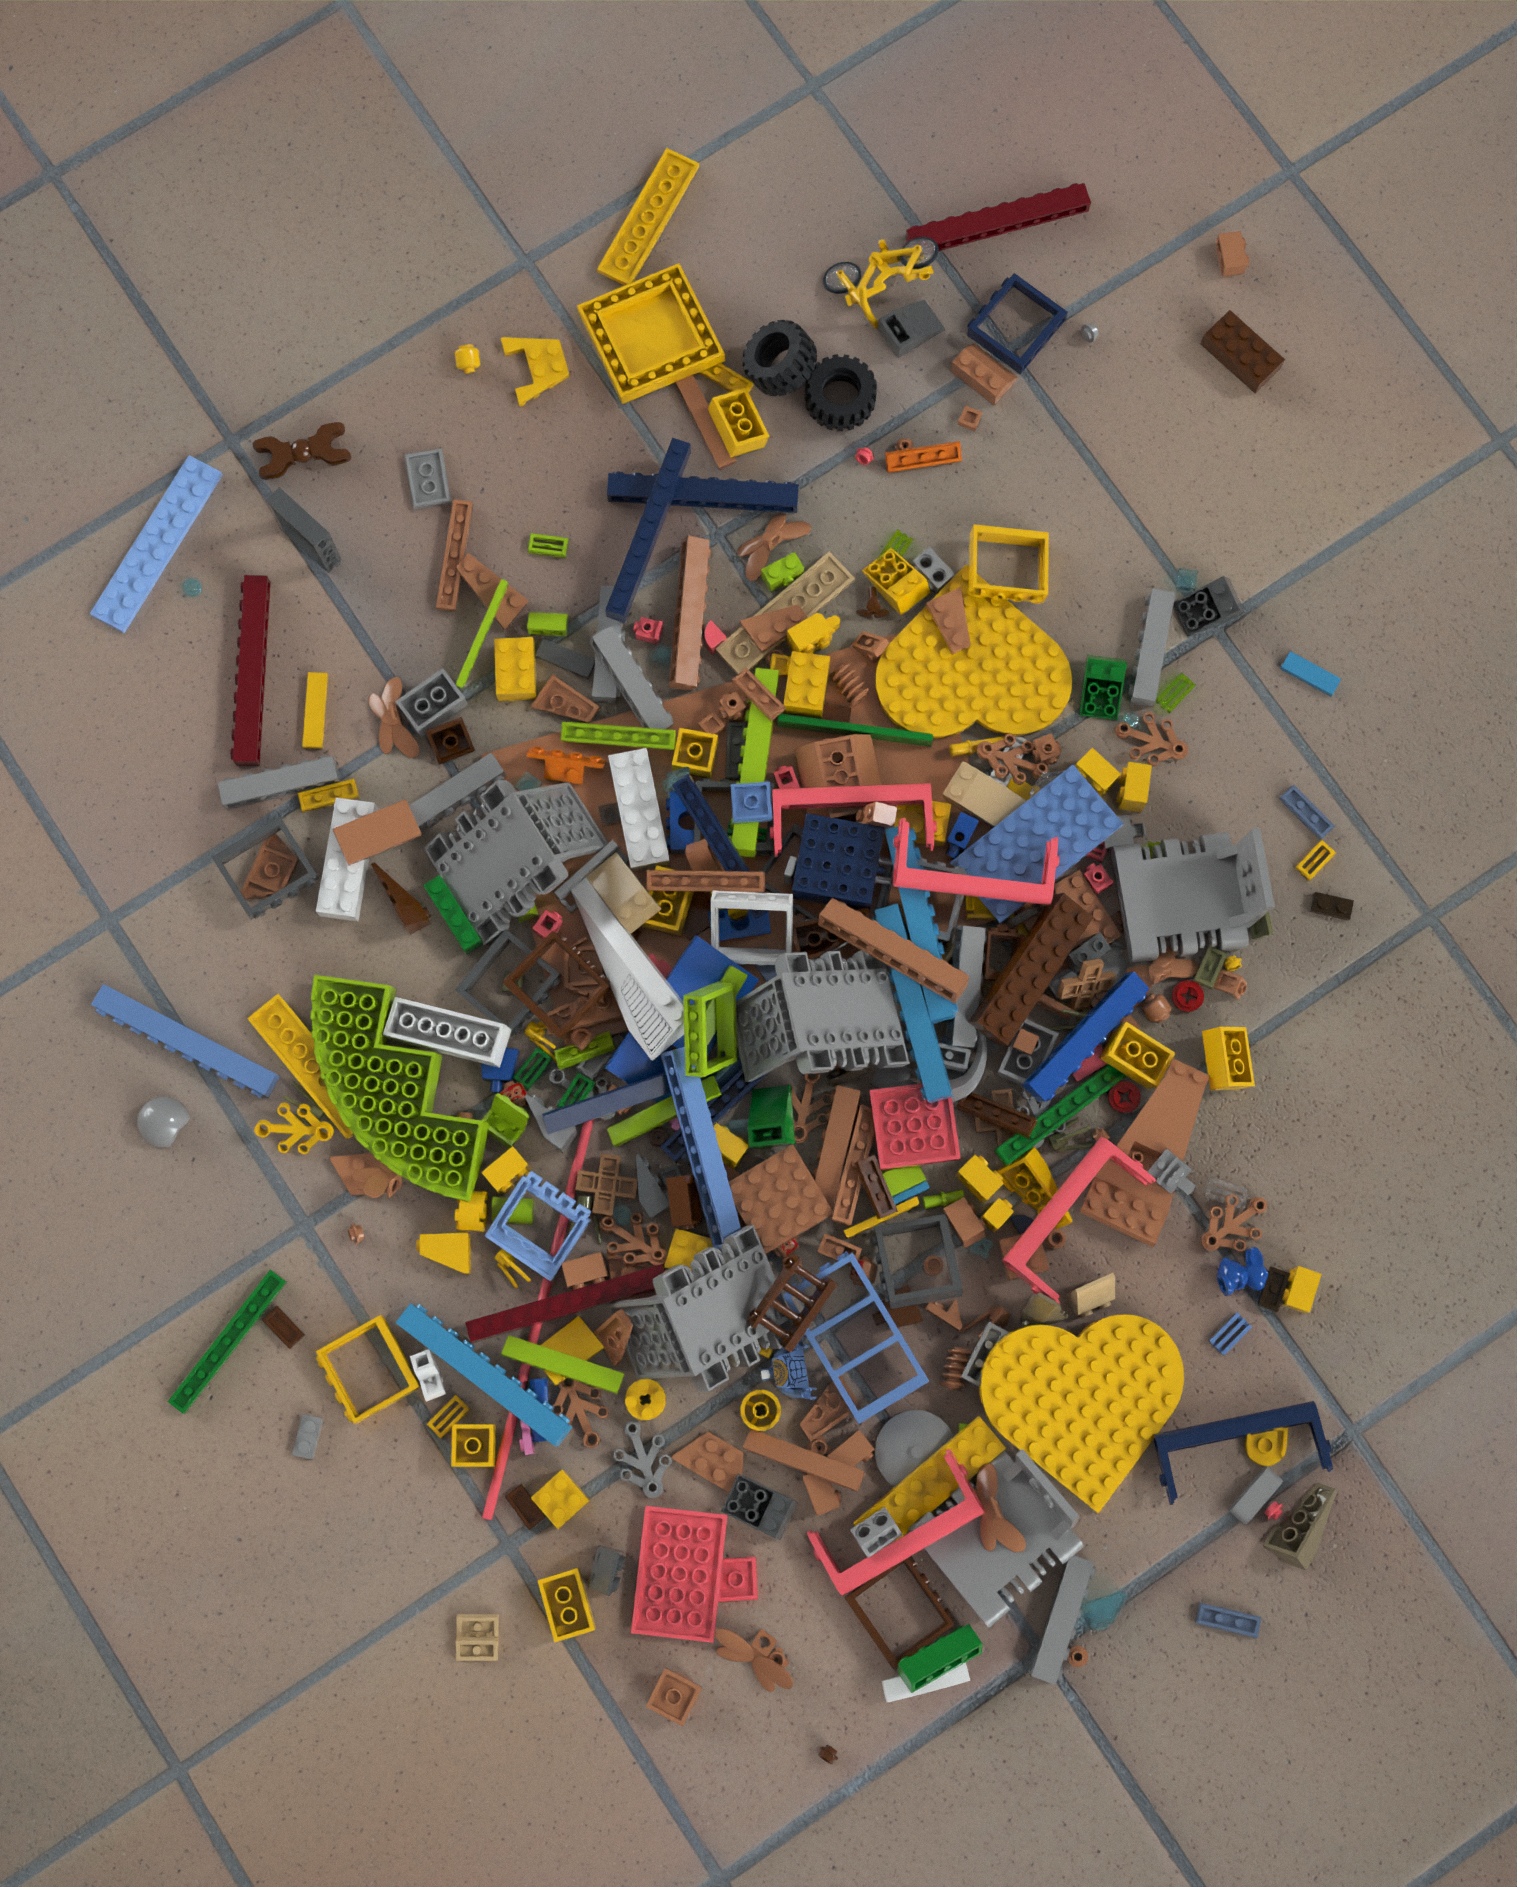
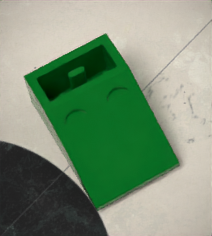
[1079,655,1127,720]
[748,1085,795,1149]

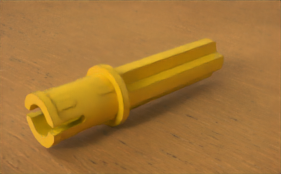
[949,736,1005,757]

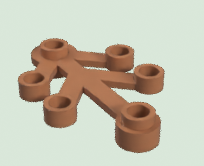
[1115,712,1188,767]
[977,734,1049,785]
[787,1073,832,1144]
[1201,1194,1267,1252]
[599,1212,668,1267]
[552,1378,609,1448]

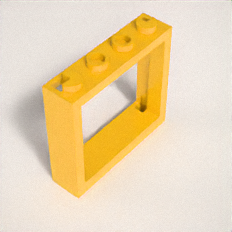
[968,524,1049,604]
[316,1315,421,1424]

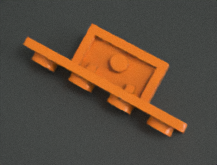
[527,747,606,784]

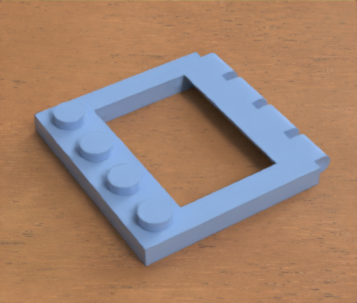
[485,1171,592,1282]

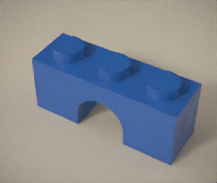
[666,792,694,854]
[708,908,771,941]

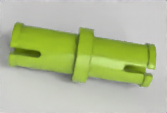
[922,1189,964,1209]

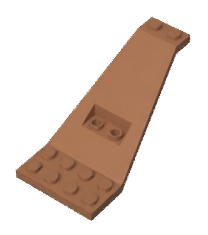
[1080,1058,1210,1247]

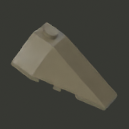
[1019,1292,1068,1326]
[1263,1483,1337,1571]

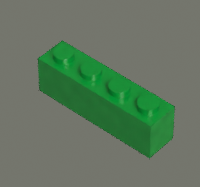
[423,875,483,955]
[898,1624,983,1693]

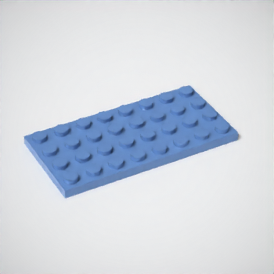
[950,765,1124,924]

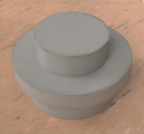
[1081,324,1098,342]

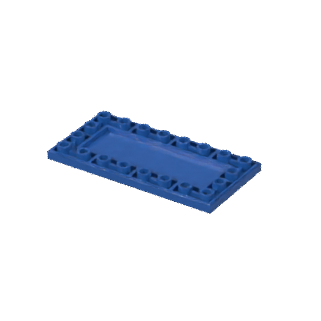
[605,935,759,1103]

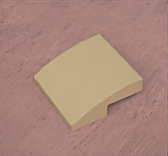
[456,1614,499,1661]

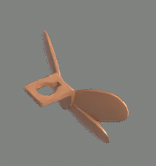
[738,513,811,581]
[368,677,420,758]
[1126,946,1199,1008]
[352,1162,402,1198]
[962,1463,1026,1552]
[715,1629,793,1692]

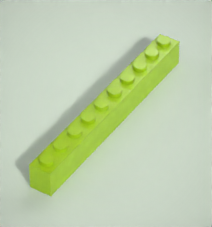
[729,668,779,858]

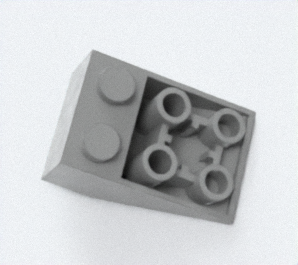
[525,1094,578,1154]

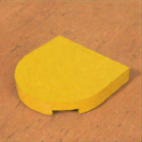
[1244,1427,1288,1466]

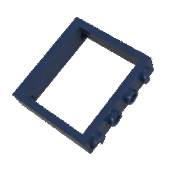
[967,273,1068,375]

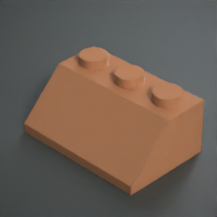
[950,343,1018,405]

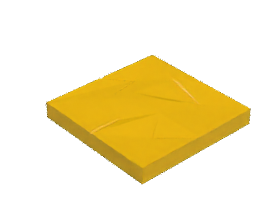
[577,263,725,404]

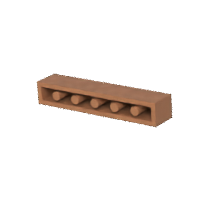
[812,1085,862,1209]

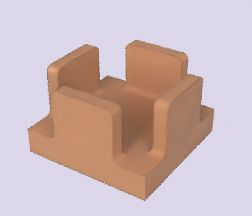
[646,1667,702,1727]

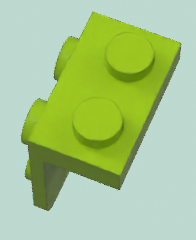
[481,1093,529,1149]

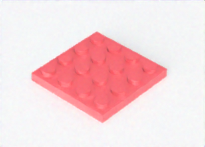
[869,1083,961,1170]

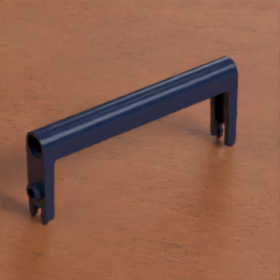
[1153,1401,1333,1505]

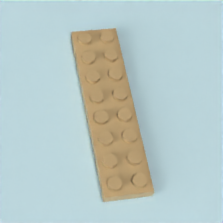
[715,551,855,675]

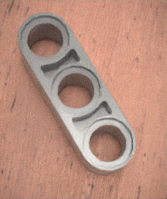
[1228,1466,1283,1525]

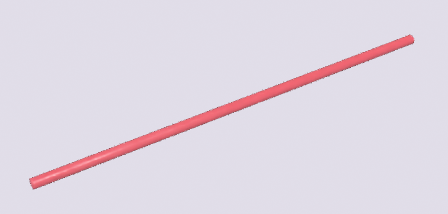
[482,1119,594,1520]

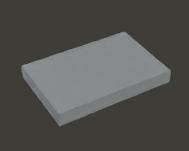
[405,448,452,510]

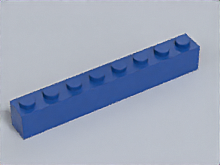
[1022,972,1150,1102]

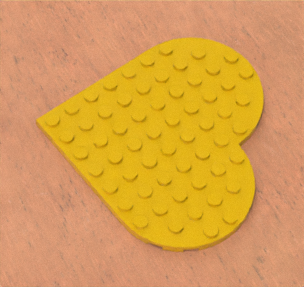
[875,564,1072,739]
[979,1314,1184,1513]

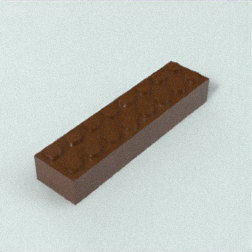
[969,893,1093,1046]

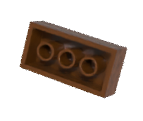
[1200,310,1285,393]

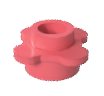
[1264,1501,1283,1521]

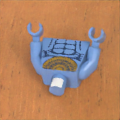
[761,1335,817,1400]

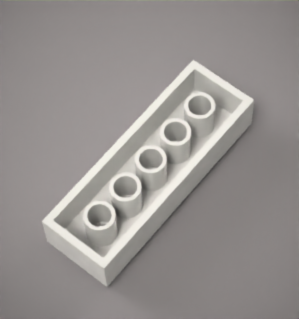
[608,748,670,873]
[316,798,378,922]
[383,997,511,1068]

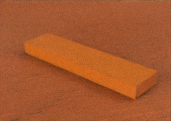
[885,441,962,473]

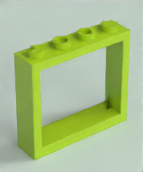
[683,981,737,1077]

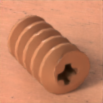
[829,663,869,707]
[939,1346,973,1392]

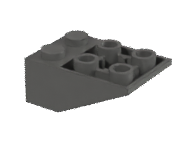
[878,300,945,358]
[1173,576,1245,637]
[636,1154,670,1221]
[721,1473,798,1540]
[588,1545,626,1596]

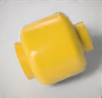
[455,344,481,374]

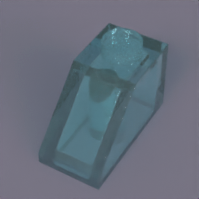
[663,767,690,797]
[1083,1591,1127,1631]

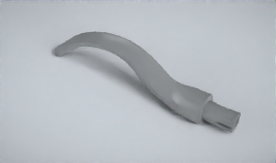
[949,1029,987,1102]

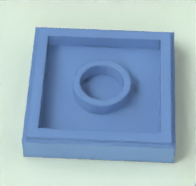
[731,782,773,823]

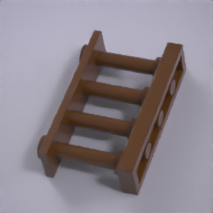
[747,1254,838,1353]

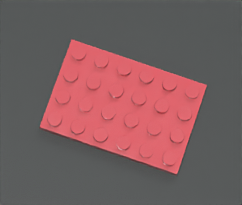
[631,1506,728,1643]

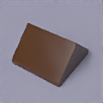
[425,717,475,765]

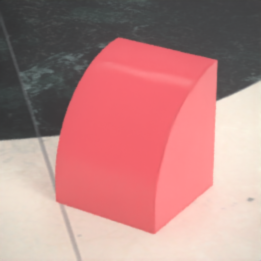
[705,620,726,655]

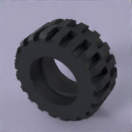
[742,320,817,396]
[805,354,877,431]

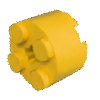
[455,1190,488,1232]
[625,1379,666,1420]
[740,1390,781,1431]

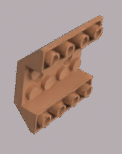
[794,734,881,818]

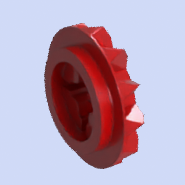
[1172,980,1204,1012]
[1108,1081,1141,1113]

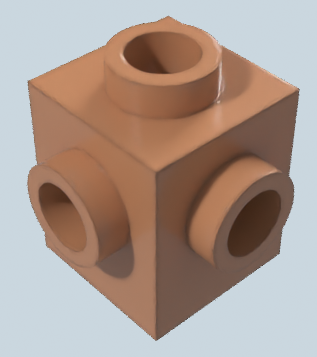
[718,691,747,722]
[1032,733,1062,766]

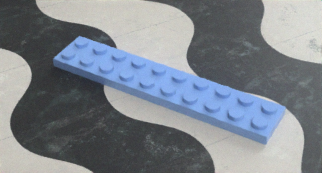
[90,455,223,633]

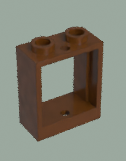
[982,928,1025,981]
[666,1175,702,1230]

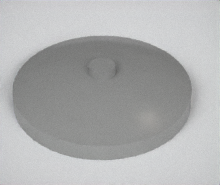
[875,1410,954,1487]

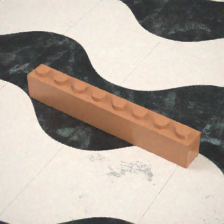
[669,535,711,691]
[818,898,969,1004]

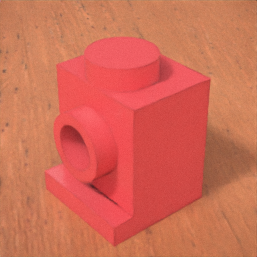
[633,617,664,645]
[773,766,800,789]
[1084,863,1114,895]
[532,910,563,939]

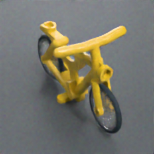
[823,237,939,329]

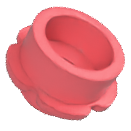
[855,447,874,465]

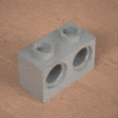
[912,547,955,595]
[850,1507,903,1558]

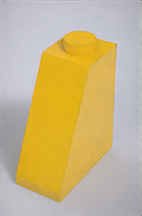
[416,1233,471,1275]

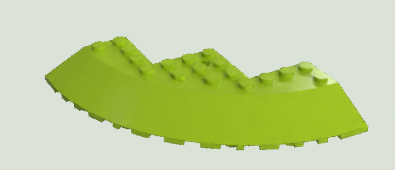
[311,975,489,1202]

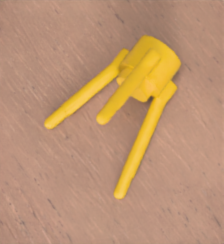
[524,1021,557,1063]
[494,1249,531,1289]

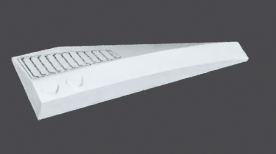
[571,877,684,1061]

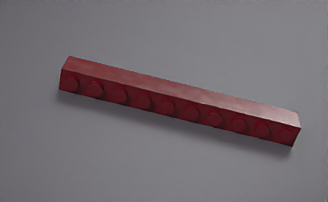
[905,183,1091,255]
[230,575,271,766]
[465,1264,665,1343]

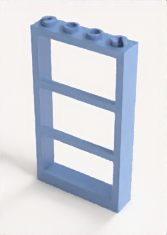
[782,1251,929,1424]

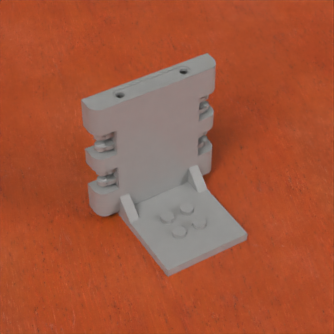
[423,780,608,945]
[1110,828,1275,963]
[736,950,910,1082]
[607,1225,793,1392]
[908,1449,1084,1628]

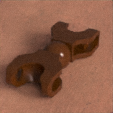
[252,422,351,480]

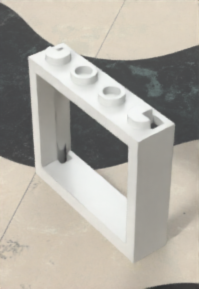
[711,890,793,966]

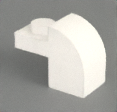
[410,1349,446,1402]

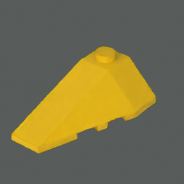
[997,1146,1072,1229]

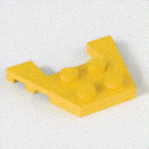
[501,337,570,407]

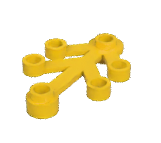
[254,1103,334,1154]

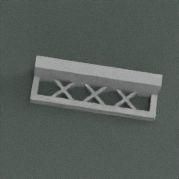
[554,840,629,914]

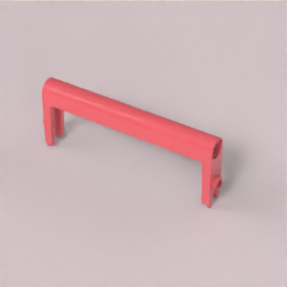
[770,783,937,857]
[893,818,1059,905]
[1002,1137,1156,1303]
[807,1449,985,1596]

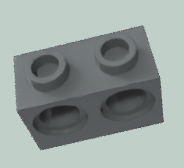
[1065,932,1111,973]

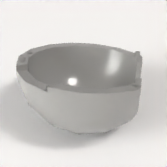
[137,1097,189,1148]

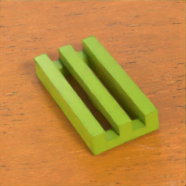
[528,533,569,558]

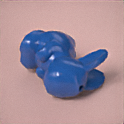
[1216,1247,1268,1296]

